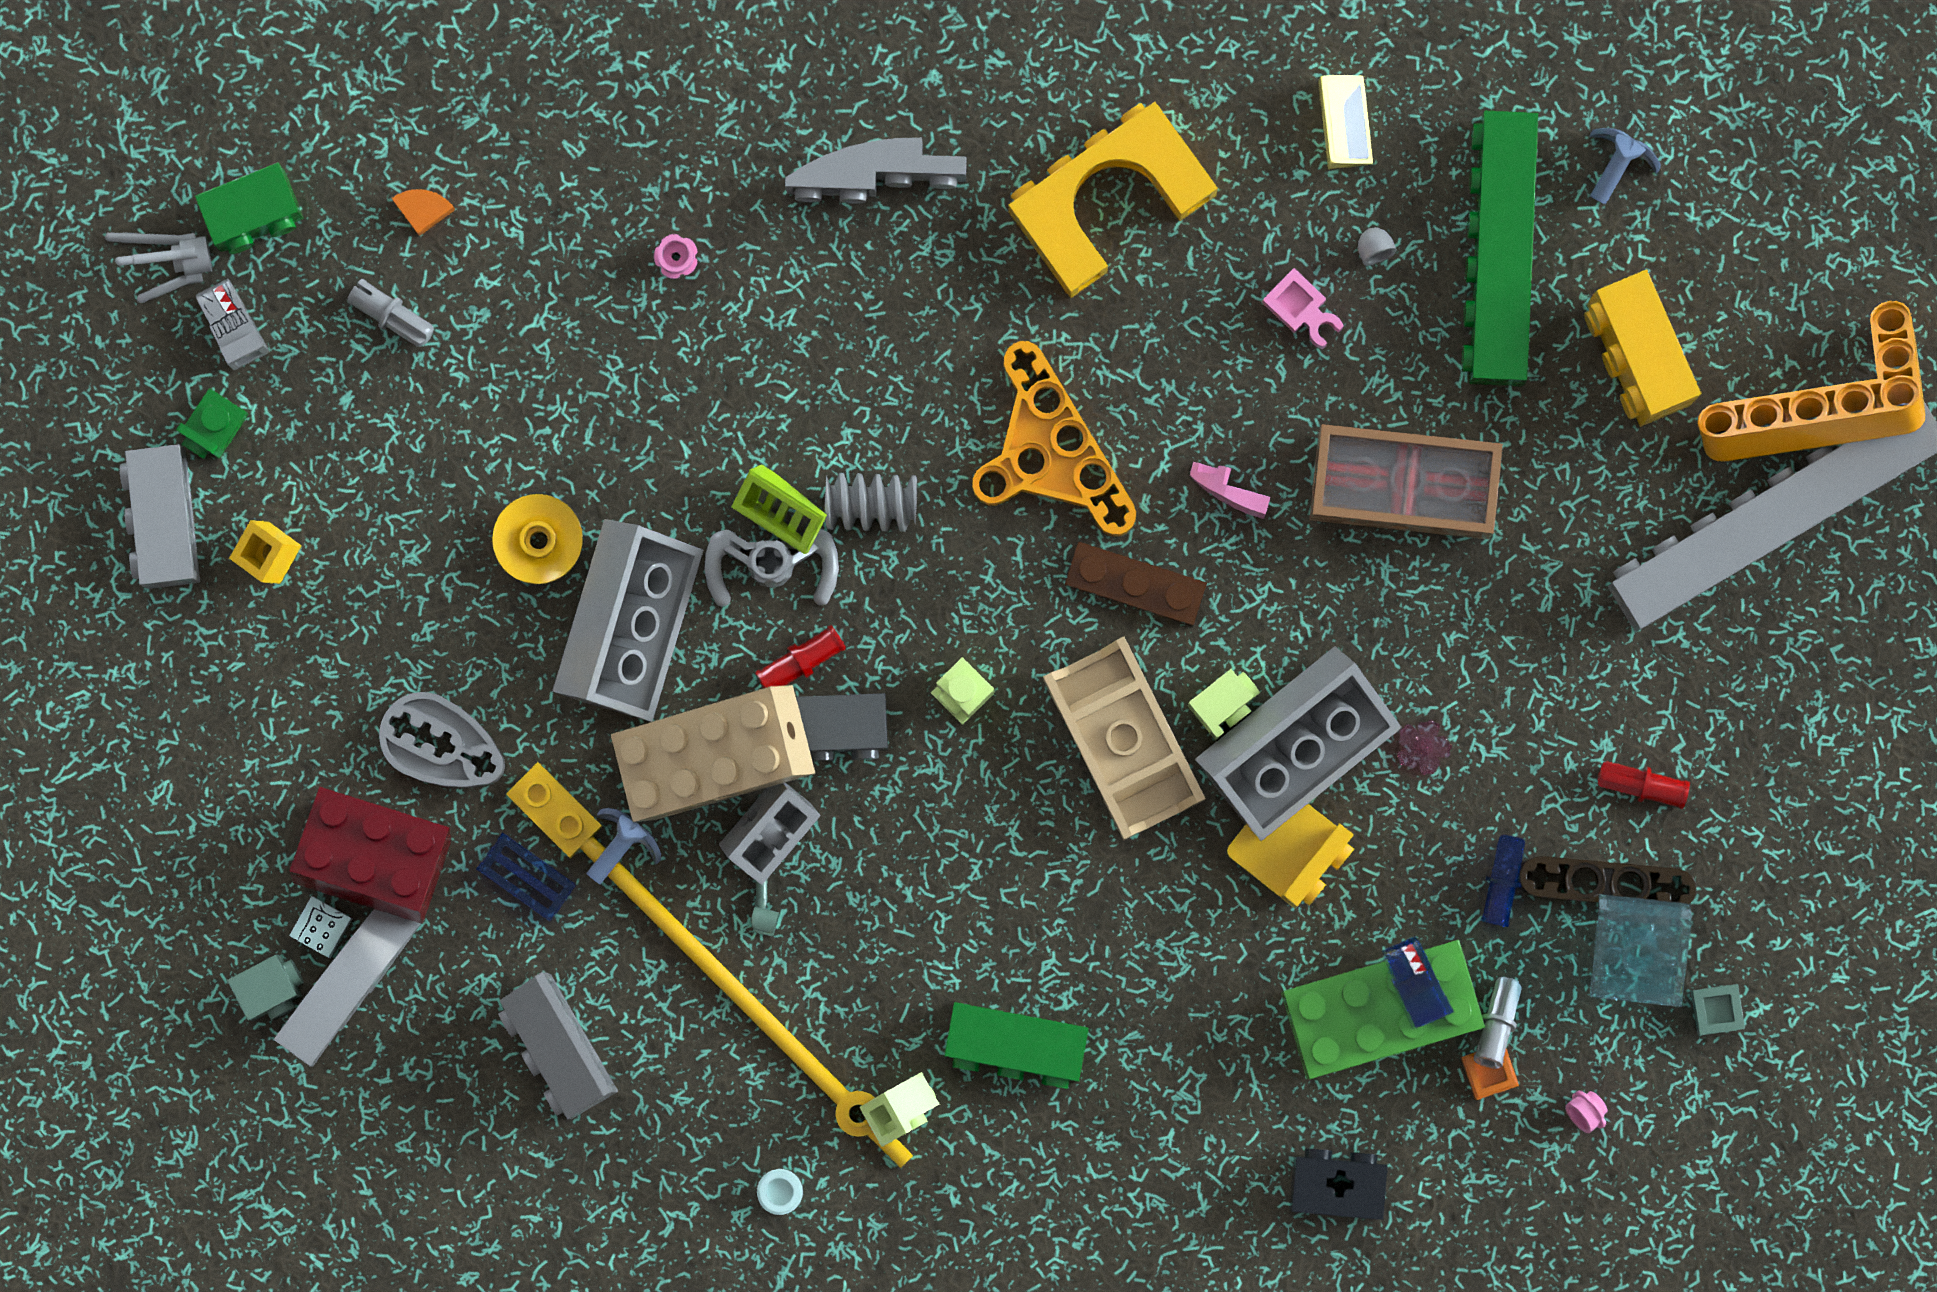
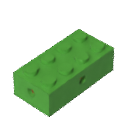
[1281,940,1485,1079]

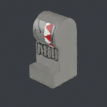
[196,278,270,370]

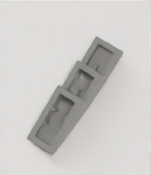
[274,909,425,1067]

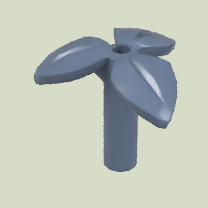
[1590,128,1661,204]
[586,808,661,884]

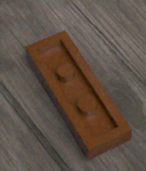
[1064,541,1207,627]

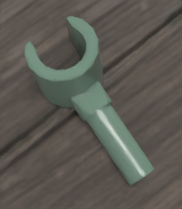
[751,880,779,936]

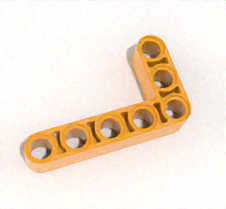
[1697,301,1925,461]

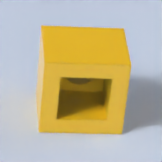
[229,520,301,584]

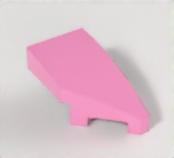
[1190,462,1270,519]

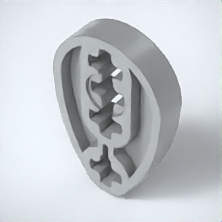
[379,692,505,788]

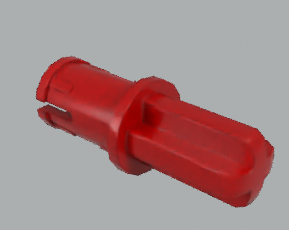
[1597,761,1690,809]

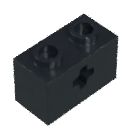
[1289,1148,1388,1220]

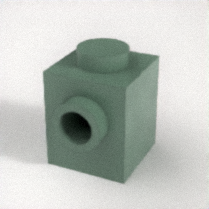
[227,955,304,1021]

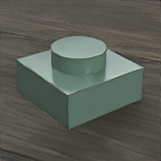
[1691,984,1745,1036]

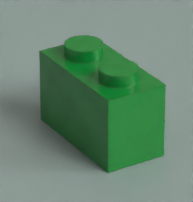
[195,162,304,254]

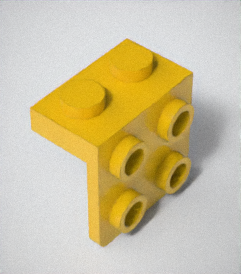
[1227,804,1354,909]

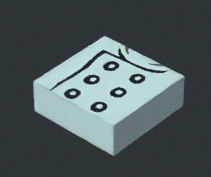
[289,896,353,958]

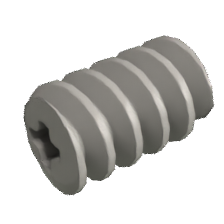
[825,473,917,532]

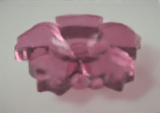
[1397,719,1452,775]

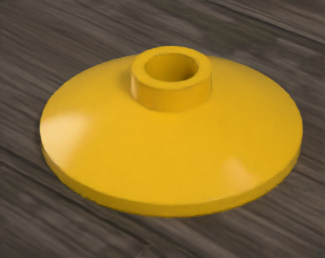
[492,494,583,584]

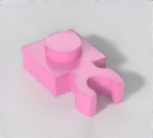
[1262,268,1343,349]

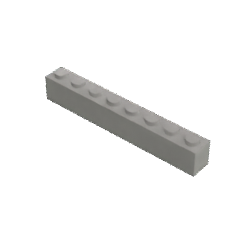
[1607,402,1937,633]

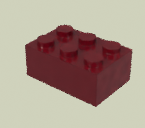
[289,787,452,924]

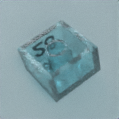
[1590,894,1692,1007]

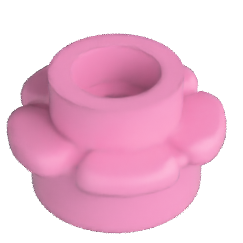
[654,234,698,279]
[1565,1091,1607,1133]

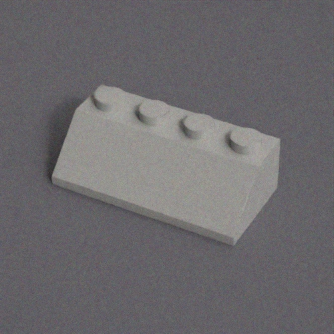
[552,519,704,722]
[1194,646,1402,841]

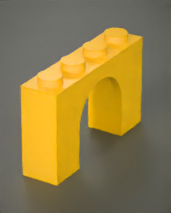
[1008,102,1218,298]

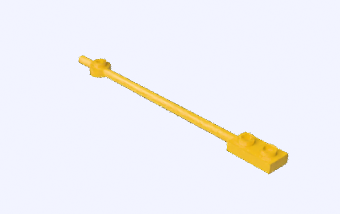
[506,762,913,1168]

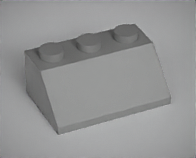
[498,972,618,1119]

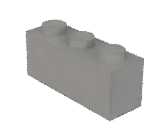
[120,444,201,589]

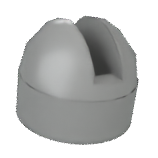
[1357,227,1397,266]

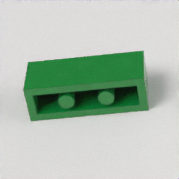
[944,1002,1089,1089]

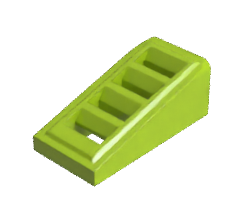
[731,465,827,554]

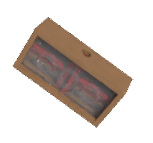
[1309,424,1503,540]

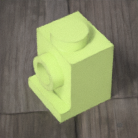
[931,657,994,725]
[1187,669,1260,741]
[859,1072,939,1147]

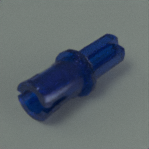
[1480,835,1525,927]

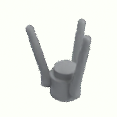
[105,233,212,303]

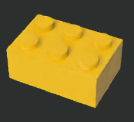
[1584,269,1701,427]

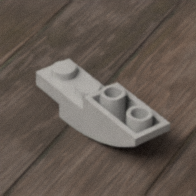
[785,137,967,204]

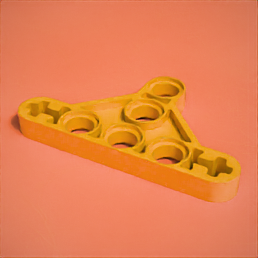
[972,341,1136,537]

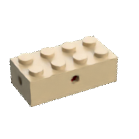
[611,685,815,822]

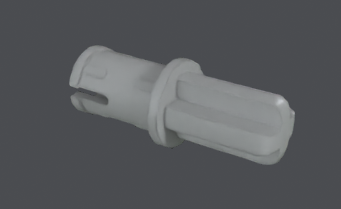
[347,279,434,347]
[1474,977,1522,1069]

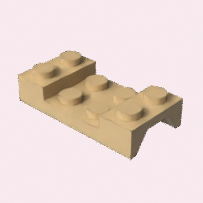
[1043,637,1206,841]

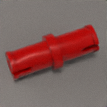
[754,625,846,689]

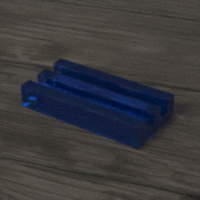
[476,832,577,922]

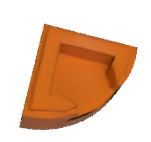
[391,189,455,236]

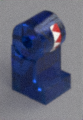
[1382,936,1454,1029]

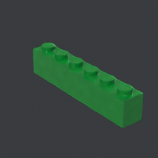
[1462,110,1539,386]

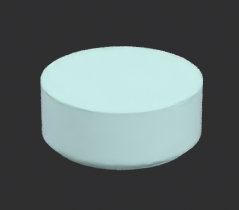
[757,1169,803,1215]

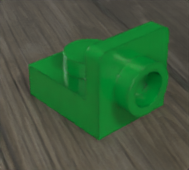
[176,388,249,459]

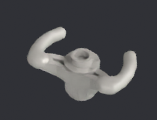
[704,529,839,607]

